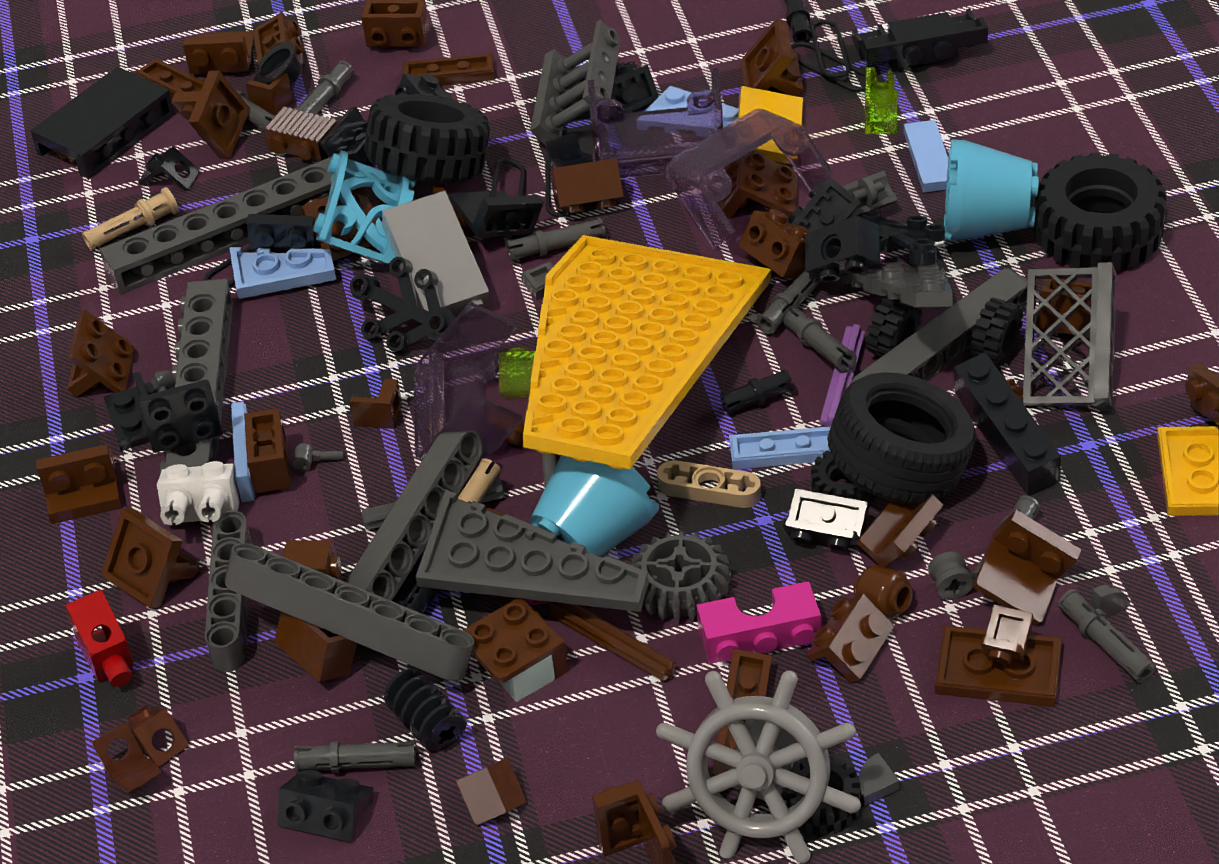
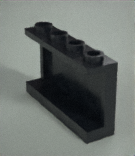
[30,66,175,180]

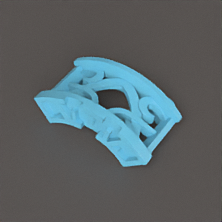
[313,150,416,265]

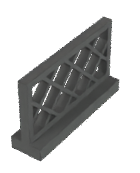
[1023,262,1117,410]

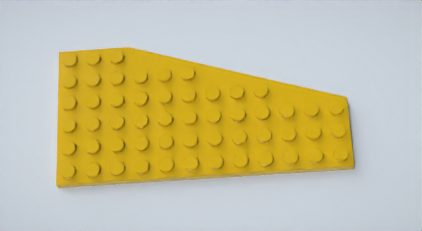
[523,235,772,469]

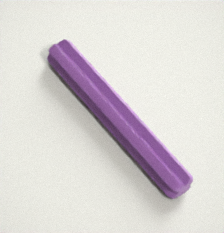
[820,324,865,427]

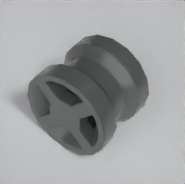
[928,551,974,600]

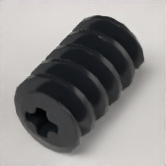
[384,668,467,751]

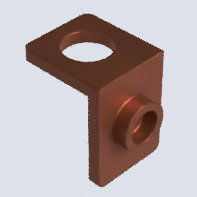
[126,705,188,766]
[92,723,161,793]

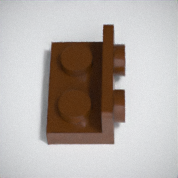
[253,12,304,65]

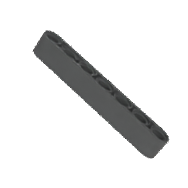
[850,268,1037,384]
[346,431,483,601]
[224,543,475,681]

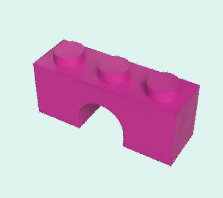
[696,581,821,664]

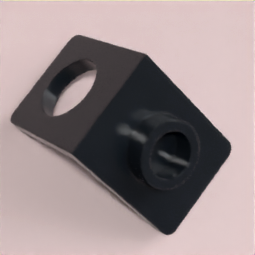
[138,146,199,191]

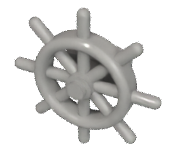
[656,671,861,864]

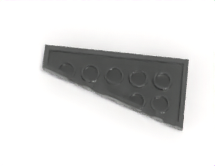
[841,262,953,307]
[416,489,649,612]

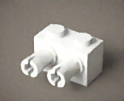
[157,461,240,525]

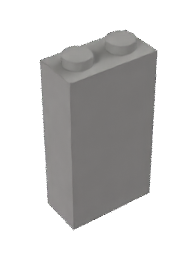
[382,191,489,326]

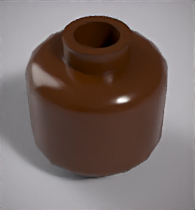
[853,565,913,619]

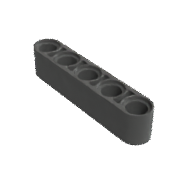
[205,510,252,672]

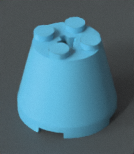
[944,139,1039,241]
[530,455,659,557]

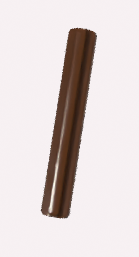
[549,602,676,681]

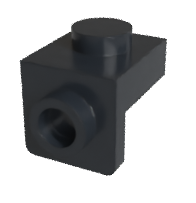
[546,133,593,169]

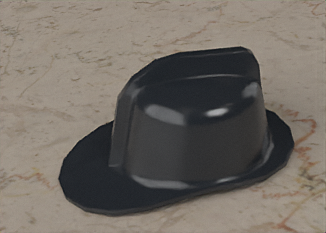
[253,41,302,90]

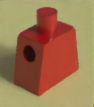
[66,589,134,687]

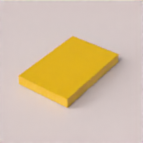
[735,86,803,166]
[1157,426,1219,516]

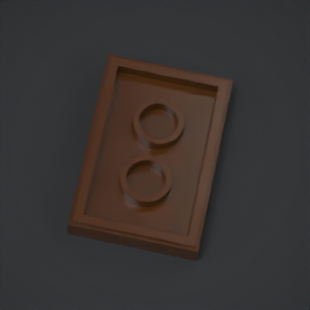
[935,625,1062,707]

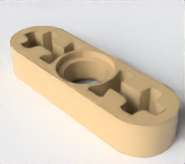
[657,460,761,508]

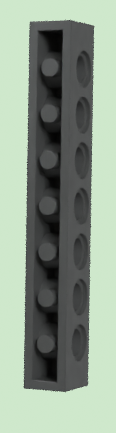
[99,157,345,295]
[160,279,233,474]

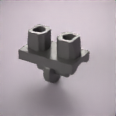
[842,170,898,218]

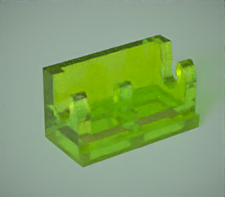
[865,67,898,134]

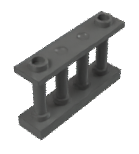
[530,19,621,146]

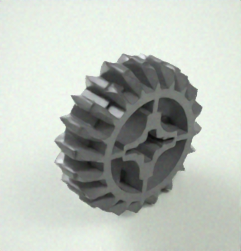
[631,530,731,623]

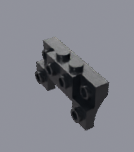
[852,8,988,69]

